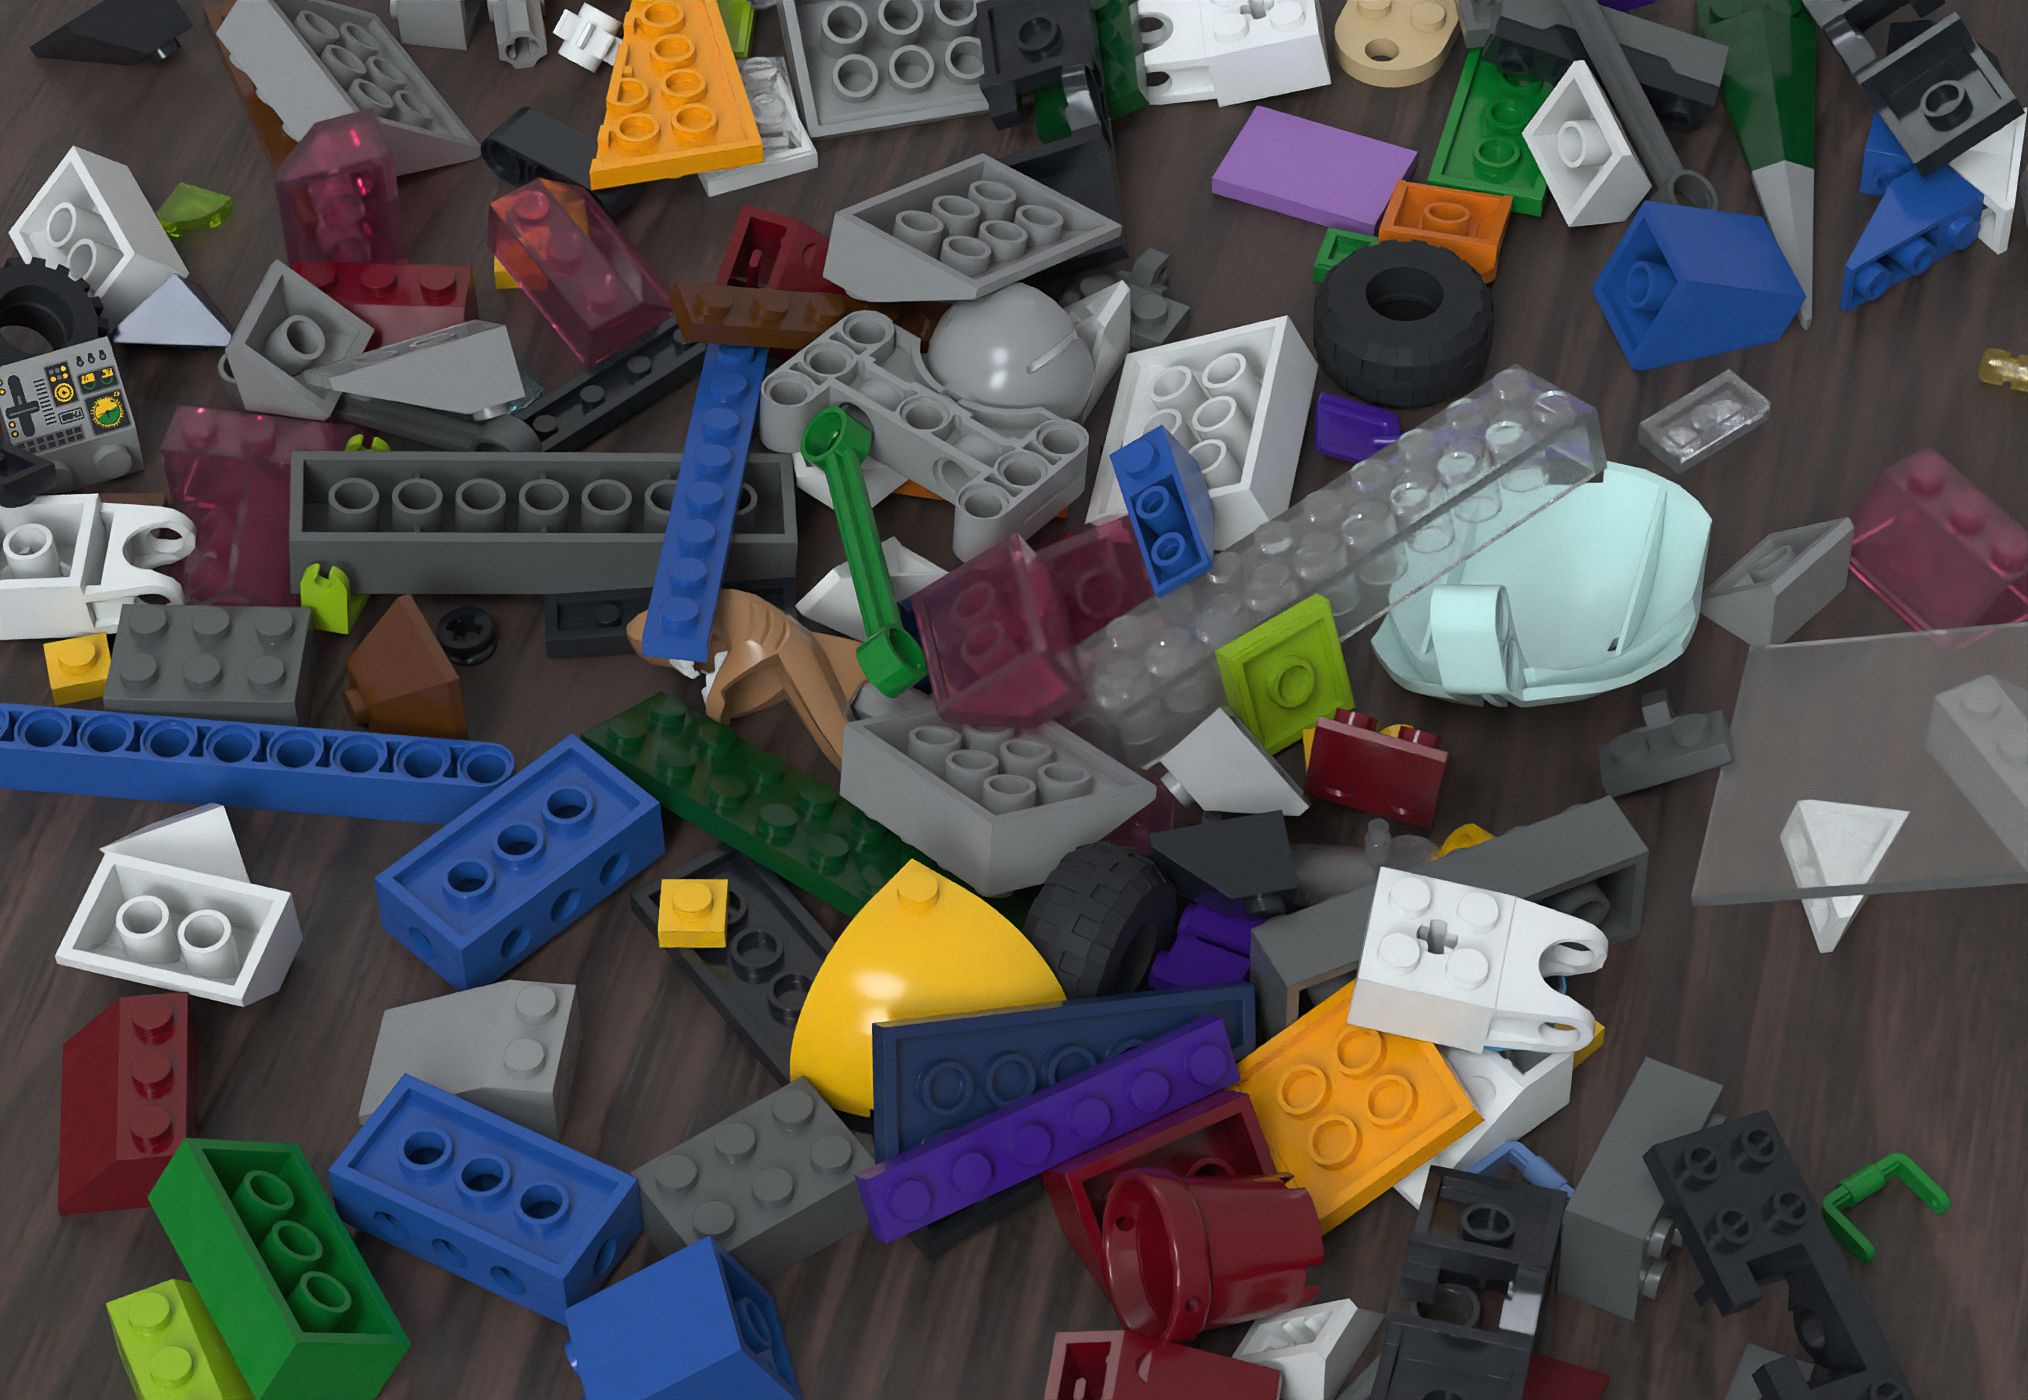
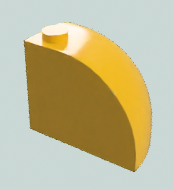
[790,859,1067,1118]

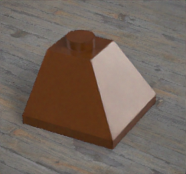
[342,593,469,741]

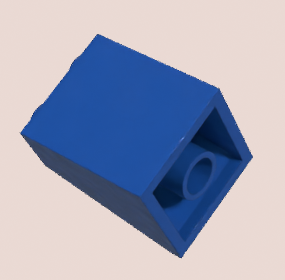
[1591,200,1807,371]
[563,1235,804,1400]

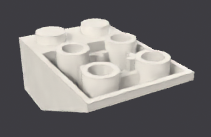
[1392,1044,1574,1210]

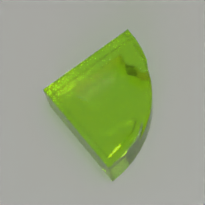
[155,182,234,237]

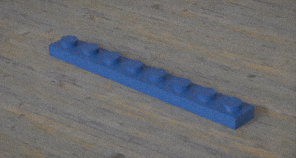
[642,343,770,663]

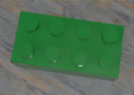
[147,1138,412,1400]

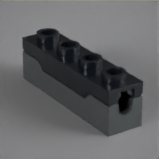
[1480,0,1729,130]

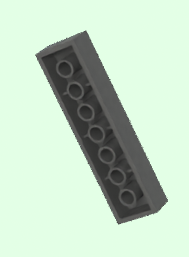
[289,451,798,594]

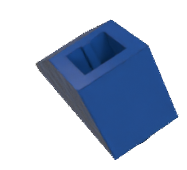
[1840,165,1984,313]
[1109,425,1214,599]

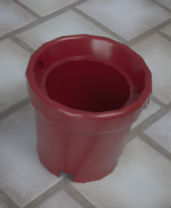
[1102,1168,1324,1346]

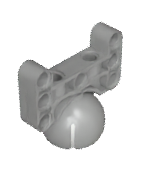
[759,282,1094,567]

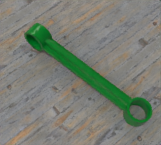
[800,406,929,699]

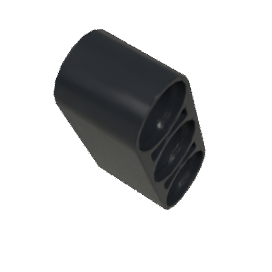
[480,107,646,228]

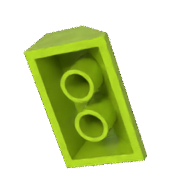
[106,1279,256,1400]

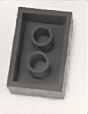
[103,604,320,728]
[1557,1057,1729,1322]
[629,1076,875,1284]

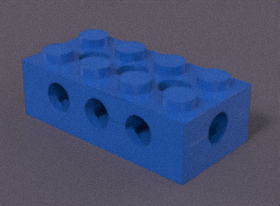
[374,734,665,992]
[328,1073,644,1327]

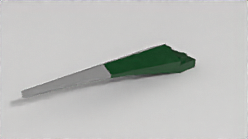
[1693,0,1816,331]

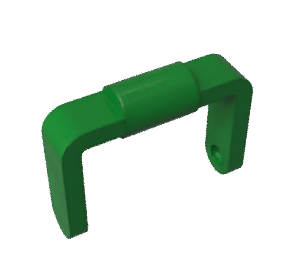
[1820,1152,1951,1264]

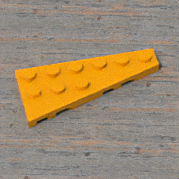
[589,0,764,191]

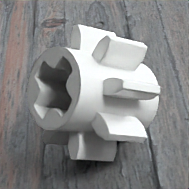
[553,2,622,73]

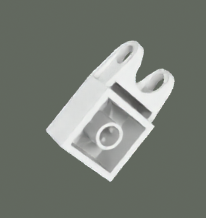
[1137,0,1331,107]
[0,493,197,640]
[1346,866,1608,1054]

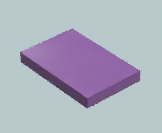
[1212,105,1418,236]

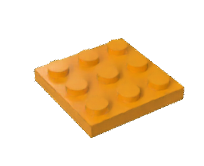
[1223,978,1485,1236]

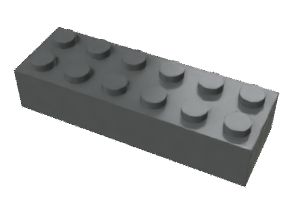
[1250,795,1649,1041]

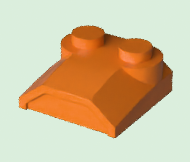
[1378,179,1513,284]

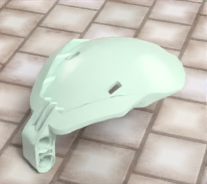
[1370,461,1712,707]

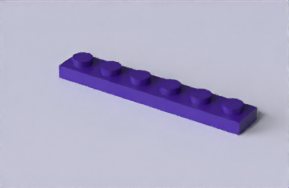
[854,1014,1241,1244]

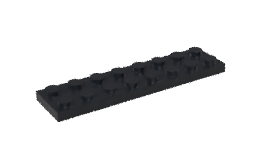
[630,843,1042,1260]

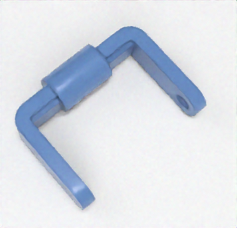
[1466,1141,1575,1241]

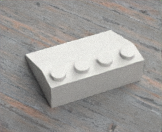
[1084,315,1318,551]

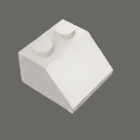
[1522,60,1652,227]

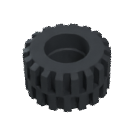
[0,256,109,367]

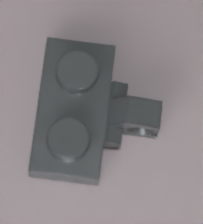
[1057,247,1190,351]
[1598,688,1734,798]

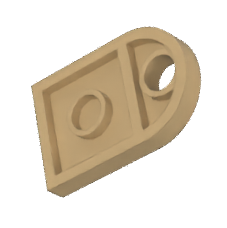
[1334,0,1461,88]

